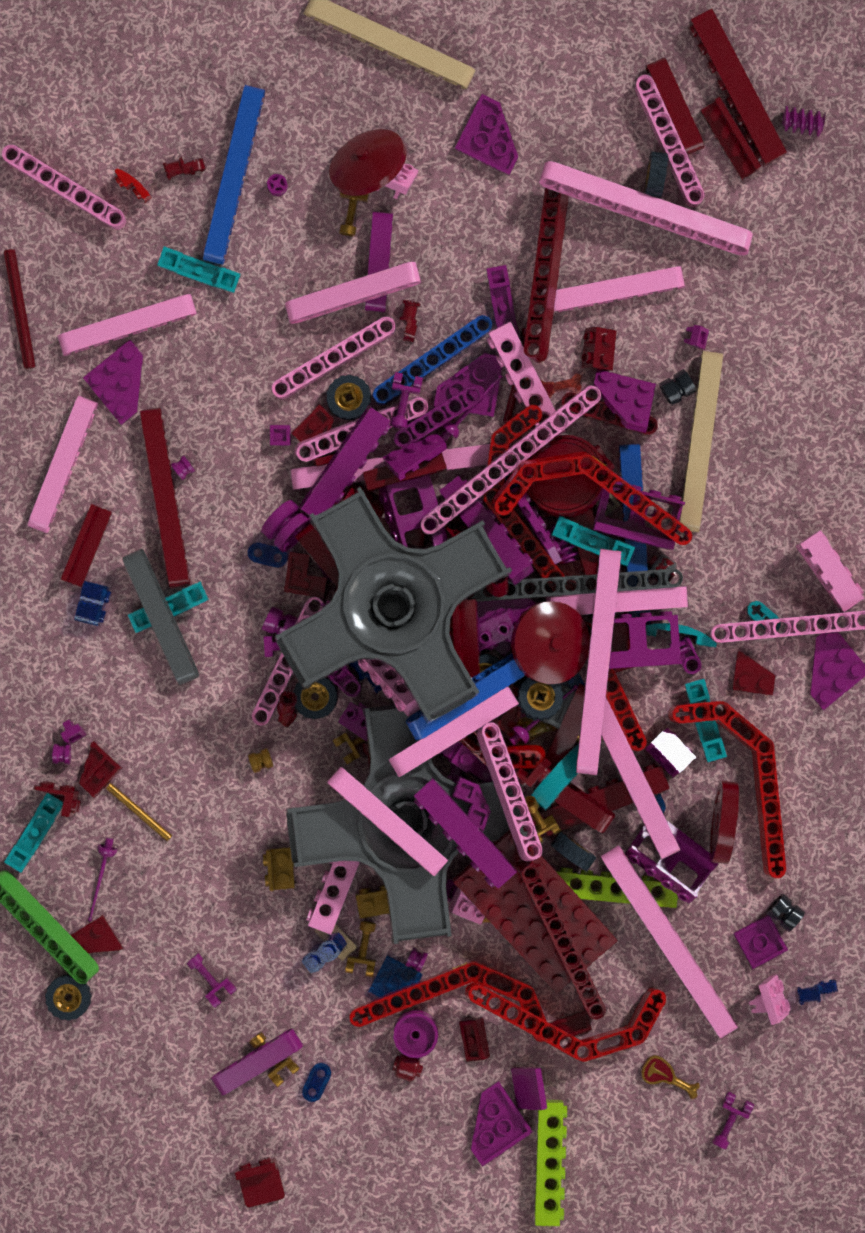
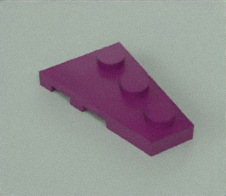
[383,434,447,481]

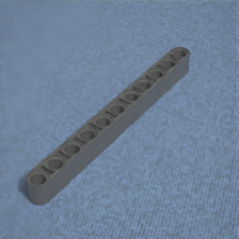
[472,569,683,601]

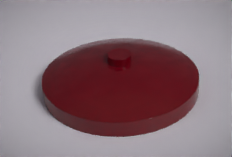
[329,129,407,196]
[511,601,590,684]

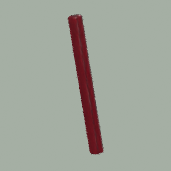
[3,249,36,369]

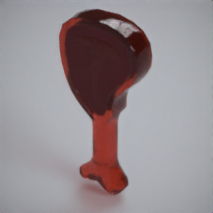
[521,373,582,405]

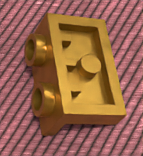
[263,847,295,891]
[355,885,389,919]

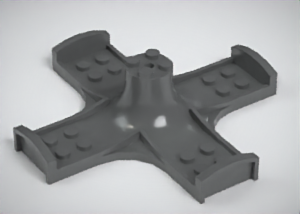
[275,487,512,724]
[286,704,527,944]

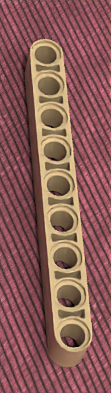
[304,0,475,89]
[680,351,723,532]

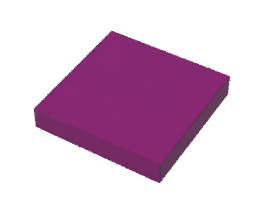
[733,914,788,969]
[511,1067,547,1110]

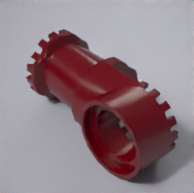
[163,157,206,181]
[399,300,421,343]
[277,691,297,728]

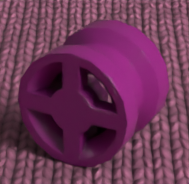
[267,174,288,196]
[171,455,195,481]
[52,744,72,765]
[405,947,428,972]

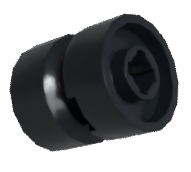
[659,369,697,406]
[766,893,805,932]

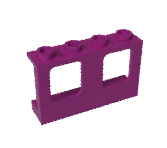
[379,475,448,547]
[592,482,685,551]
[609,611,681,669]
[625,820,719,903]

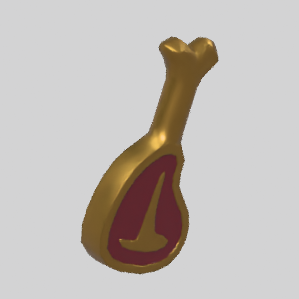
[641,1055,700,1099]

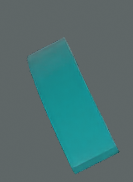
[157,246,241,293]
[552,516,635,566]
[128,581,209,633]
[645,623,717,648]
[685,679,727,763]
[531,744,579,810]
[4,792,64,873]

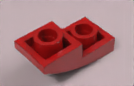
[114,168,152,203]

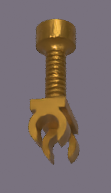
[339,192,369,237]
[333,732,366,764]
[525,796,561,843]
[345,921,376,977]
[249,1032,300,1087]

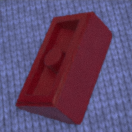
[459,1017,490,1062]

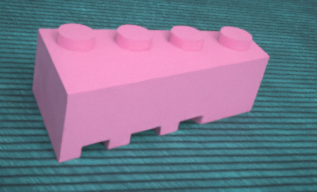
[796,530,864,613]

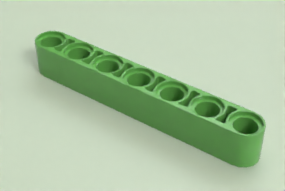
[0,870,99,984]

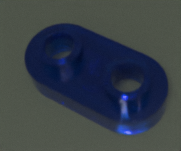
[247,542,288,568]
[302,1062,332,1102]

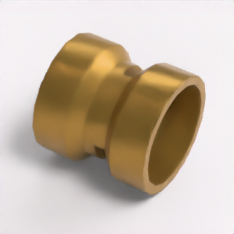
[248,748,274,773]

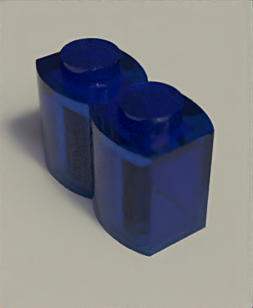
[74,581,112,626]
[302,932,348,973]

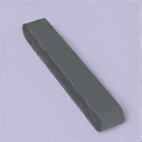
[123,549,199,685]

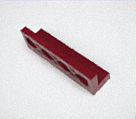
[700,97,761,181]
[363,452,447,492]
[61,504,113,588]
[452,598,480,678]

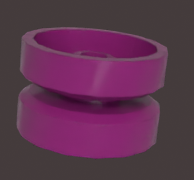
[261,500,312,552]
[393,1010,438,1058]

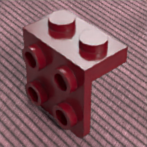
[33,781,81,817]
[235,1157,285,1208]

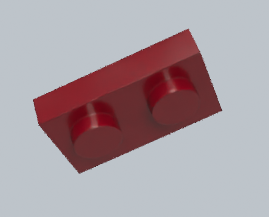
[581,327,617,371]
[516,759,552,787]

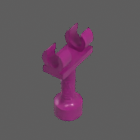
[390,372,423,429]
[186,953,237,1008]
[711,1091,755,1150]

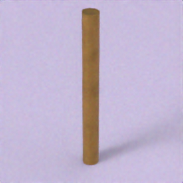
[106,783,172,842]

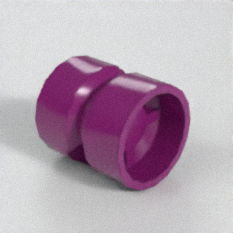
[262,606,298,635]

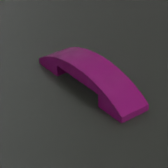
[486,265,520,349]

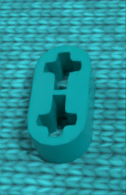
[746,601,781,631]

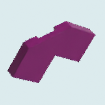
[452,777,491,831]

